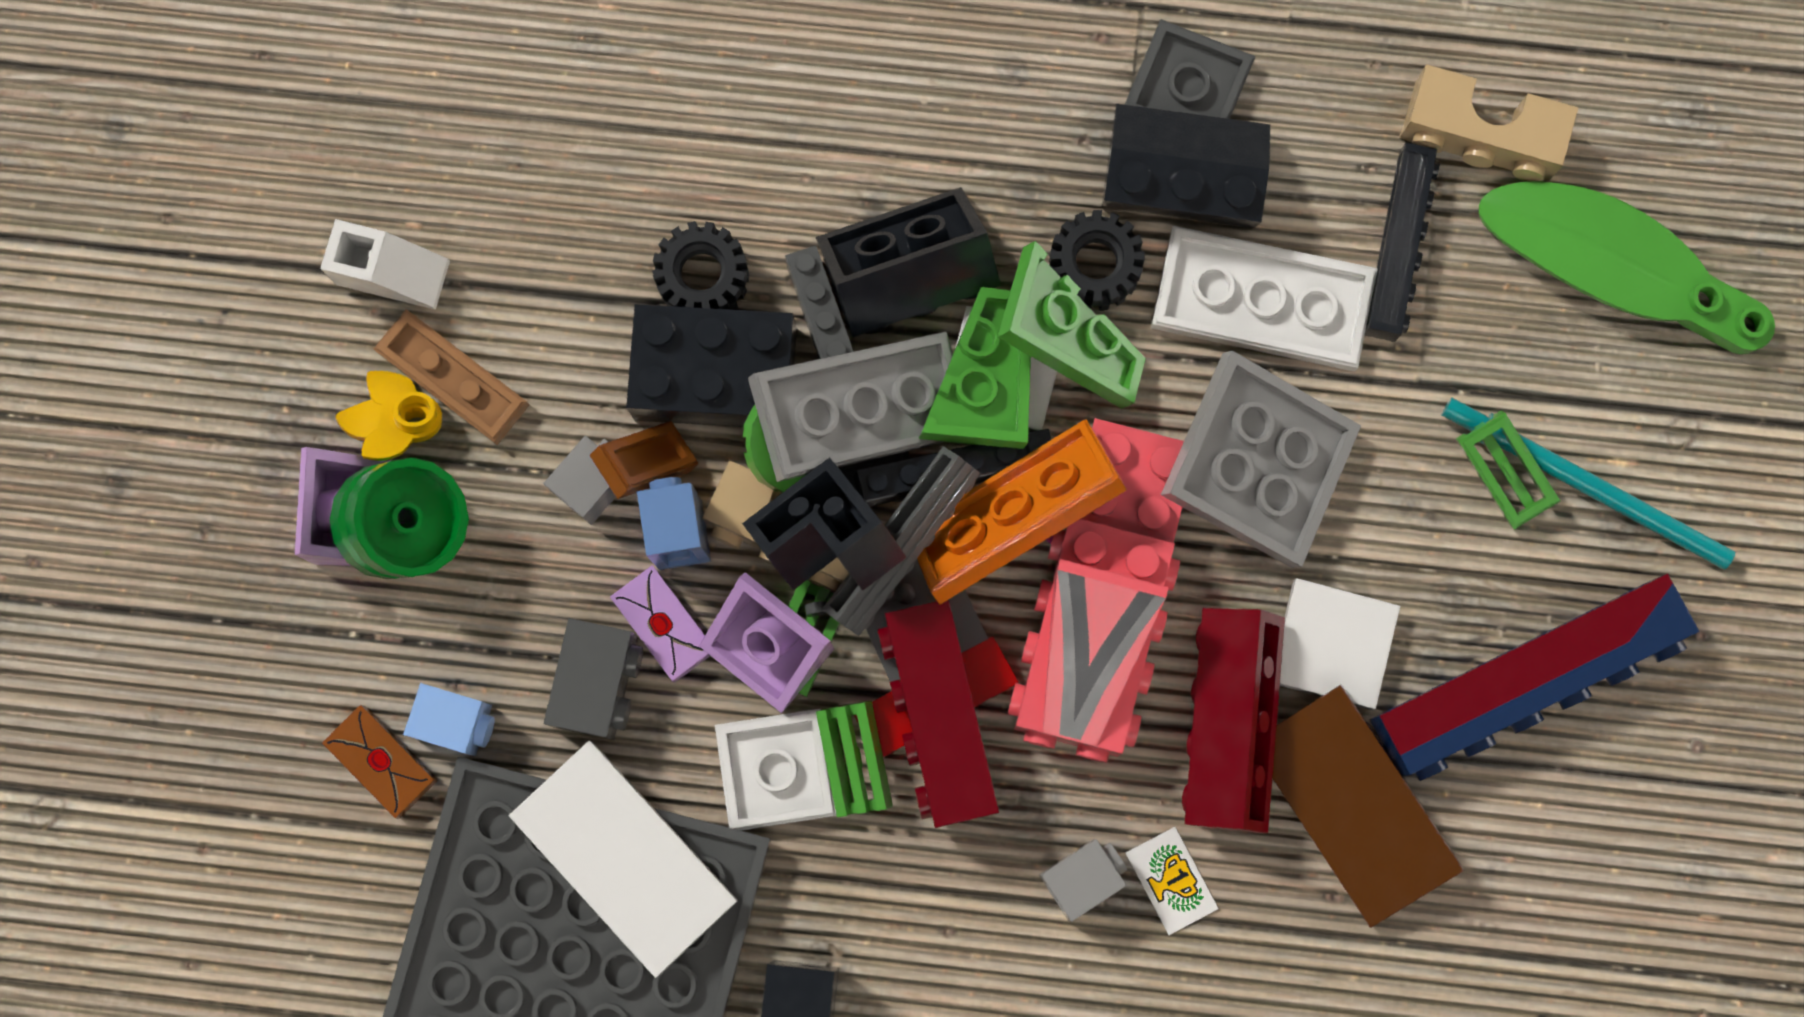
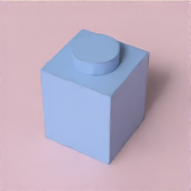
[403,683,495,756]

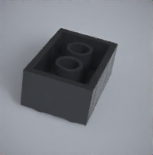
[626,304,797,427]

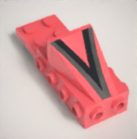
[1007,418,1184,763]

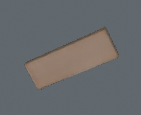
[373,309,530,445]

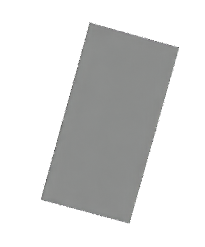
[748,332,953,482]

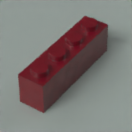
[877,599,999,828]
[1182,608,1285,834]

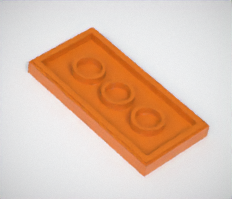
[917,419,1127,604]

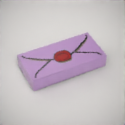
[610,565,710,683]

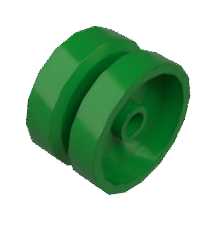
[330,458,469,579]

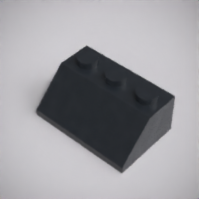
[1101,104,1271,228]
[816,187,1001,337]

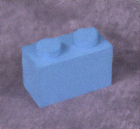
[637,477,711,570]

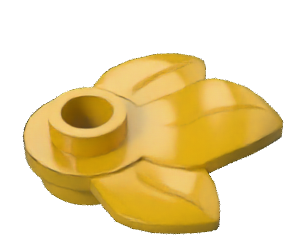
[335,370,443,461]

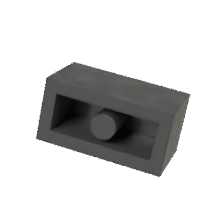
[543,618,643,740]

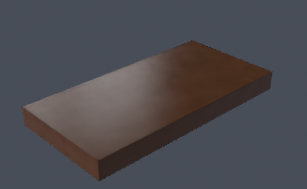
[1272,684,1464,928]

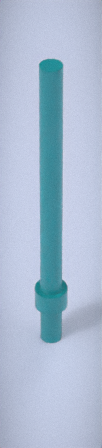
[1441,397,1736,570]

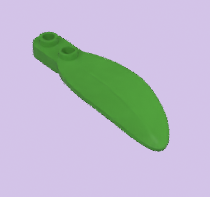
[1478,181,1775,354]

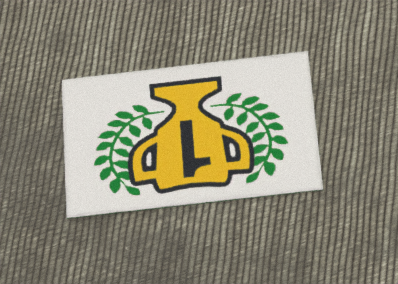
[1126,827,1218,935]

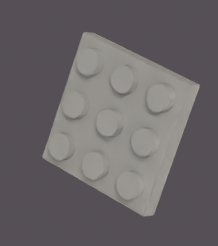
[1161,350,1361,568]

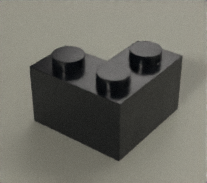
[742,457,907,591]

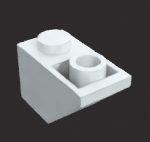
[320,219,450,310]

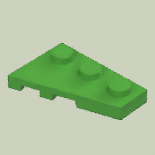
[998,241,1146,409]
[919,287,1031,449]

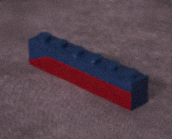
[1369,573,1700,781]

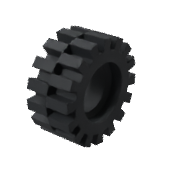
[1049,210,1145,311]
[652,221,750,310]

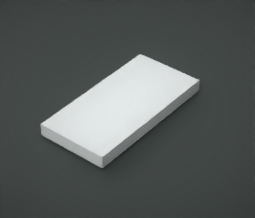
[1151,225,1378,372]
[508,740,738,978]

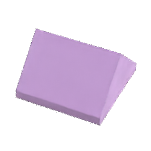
[295,447,391,566]
[699,572,834,713]

